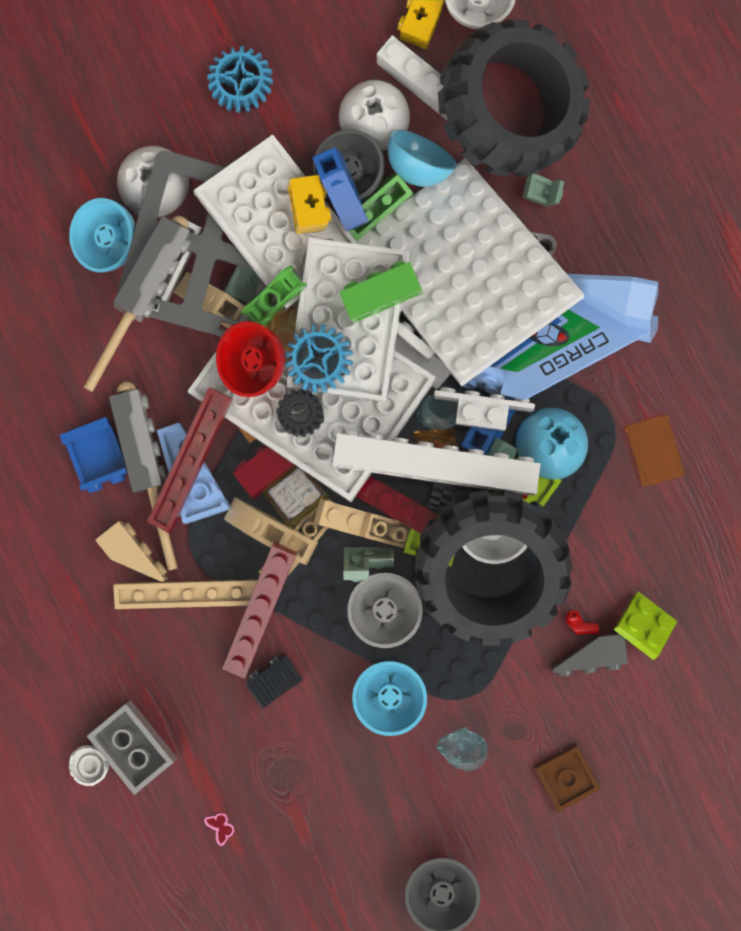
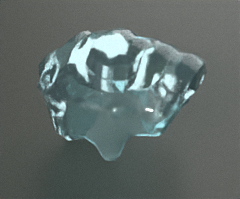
[416,395,459,430]
[436,728,488,771]

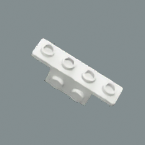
[394,321,451,389]
[434,387,535,431]

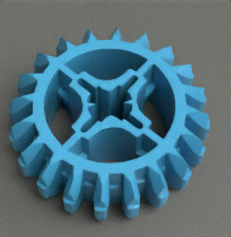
[207,46,273,113]
[285,324,354,393]

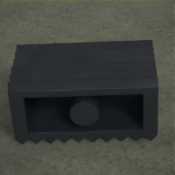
[245,654,304,709]

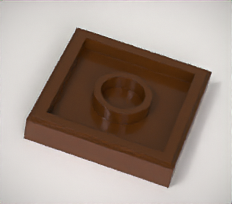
[533,744,601,813]

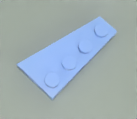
[157,423,231,524]

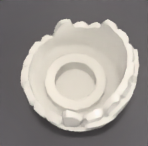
[69,745,109,786]

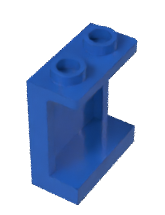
[59,417,128,493]

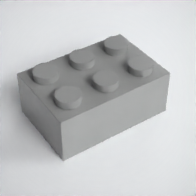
[87,701,177,795]

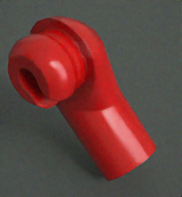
[565,609,599,635]

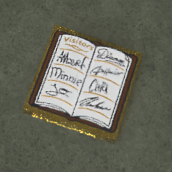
[262,465,329,528]

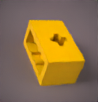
[397,0,445,50]
[287,175,331,235]

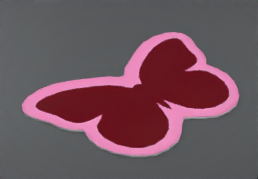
[204,814,234,846]

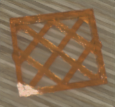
[414,428,457,449]

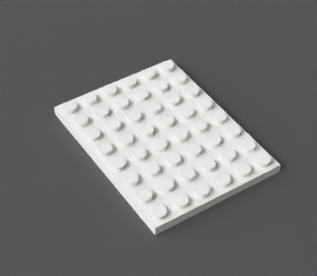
[356,158,584,386]
[188,295,436,502]

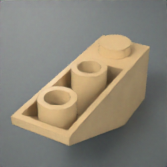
[173,272,245,329]
[96,521,168,582]

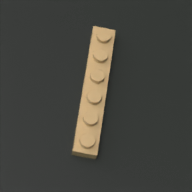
[114,579,258,609]

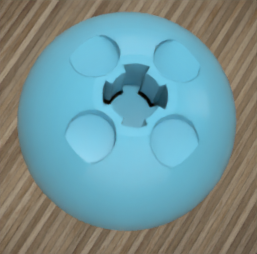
[388,130,457,187]
[69,198,136,272]
[515,407,588,479]
[352,661,427,736]

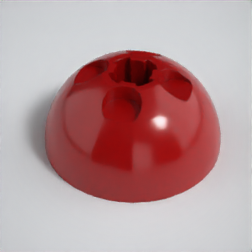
[216,321,286,397]

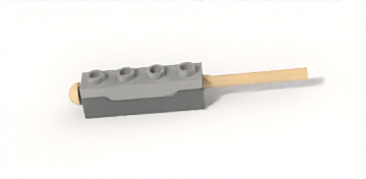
[84,216,191,392]
[109,382,178,571]

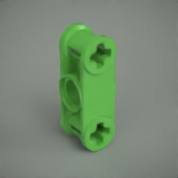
[240,265,308,326]

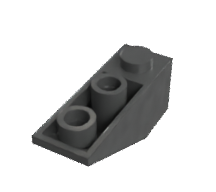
[550,633,628,676]

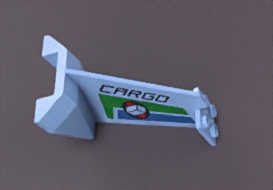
[463,274,658,400]

